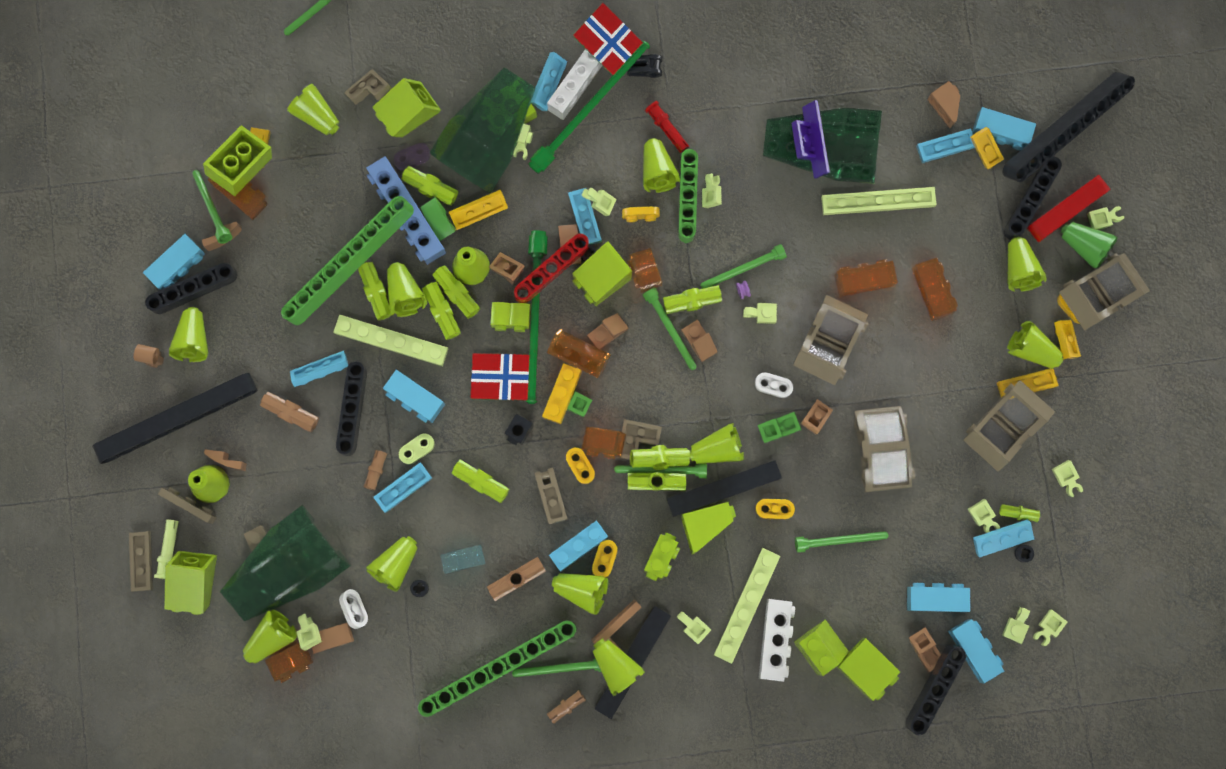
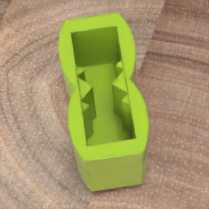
[491,302,531,332]

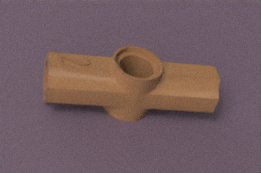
[260,392,319,433]
[487,557,546,602]

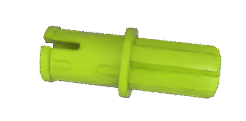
[999,504,1040,522]

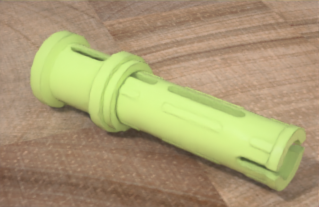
[154,520,179,579]

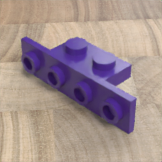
[791,100,830,179]

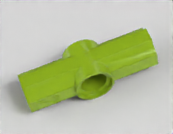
[401,166,459,206]
[358,262,391,320]
[432,265,480,319]
[422,282,461,340]
[663,285,722,314]
[629,445,690,470]
[451,460,510,503]
[628,472,686,491]

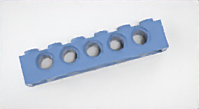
[366,156,446,265]

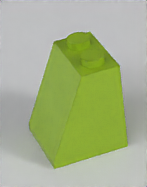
[372,78,441,138]
[572,241,632,306]
[681,502,736,555]
[164,551,217,615]
[794,619,849,676]

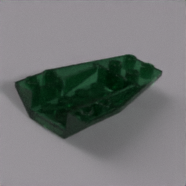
[429,67,536,193]
[763,108,882,184]
[220,505,351,622]

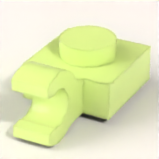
[513,124,533,160]
[702,173,722,208]
[582,188,616,216]
[743,303,777,324]
[1002,607,1030,644]
[677,611,711,644]
[297,614,322,651]

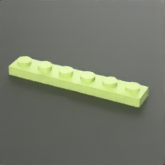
[821,187,937,215]
[333,315,448,367]
[714,548,780,664]

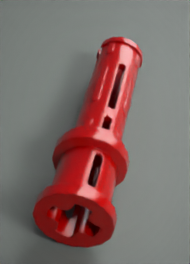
[645,101,689,154]

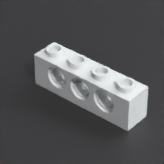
[547,49,602,120]
[759,599,795,682]

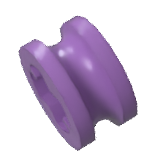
[736,280,751,299]

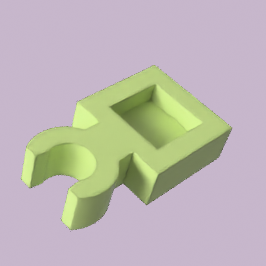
[1087,206,1124,230]
[1052,460,1083,497]
[968,499,1000,533]
[1033,610,1068,646]

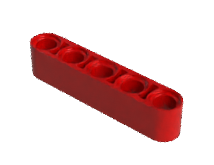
[1027,175,1111,243]
[514,234,589,303]

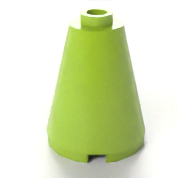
[287,84,340,135]
[643,138,680,193]
[1007,237,1047,292]
[452,247,490,285]
[387,262,427,317]
[169,307,208,362]
[1007,321,1063,369]
[689,423,744,464]
[188,465,230,503]
[366,536,418,592]
[552,573,608,615]
[243,610,298,663]
[592,638,645,696]

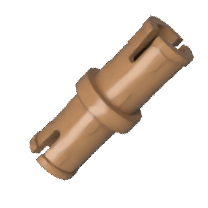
[363,450,387,491]
[547,690,586,724]

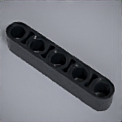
[1004,156,1062,240]
[145,263,237,315]
[336,361,367,456]
[906,644,966,735]

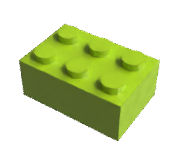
[203,125,272,196]

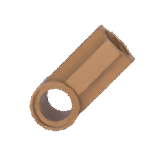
[134,344,164,368]

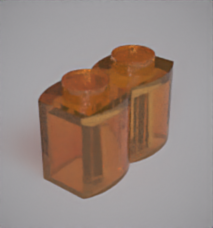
[627,248,662,293]
[582,427,626,460]
[265,643,313,683]

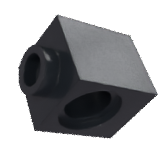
[504,414,534,446]

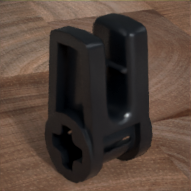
[627,54,663,78]

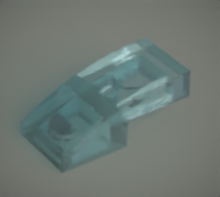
[440,545,485,574]

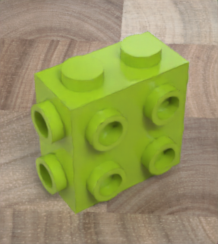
[644,533,680,581]

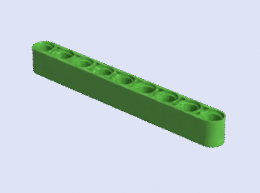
[281,196,414,325]
[418,621,576,717]

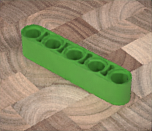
[678,149,698,243]

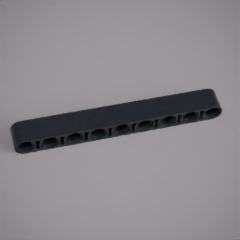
[1002,72,1135,183]
[92,373,258,464]

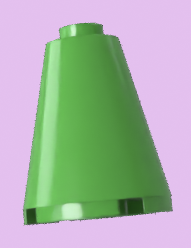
[1061,222,1118,269]

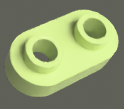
[399,434,435,465]

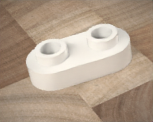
[755,373,793,398]
[339,589,368,629]

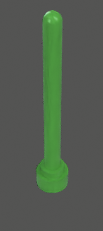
[284,0,332,36]
[192,170,232,244]
[700,244,787,289]
[643,287,696,370]
[614,463,707,478]
[795,531,888,553]
[512,659,601,677]

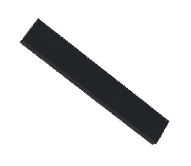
[666,460,782,517]
[595,606,671,719]

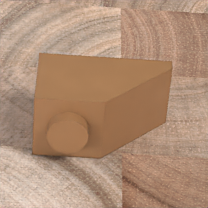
[928,81,960,128]

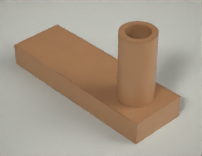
[591,600,641,649]

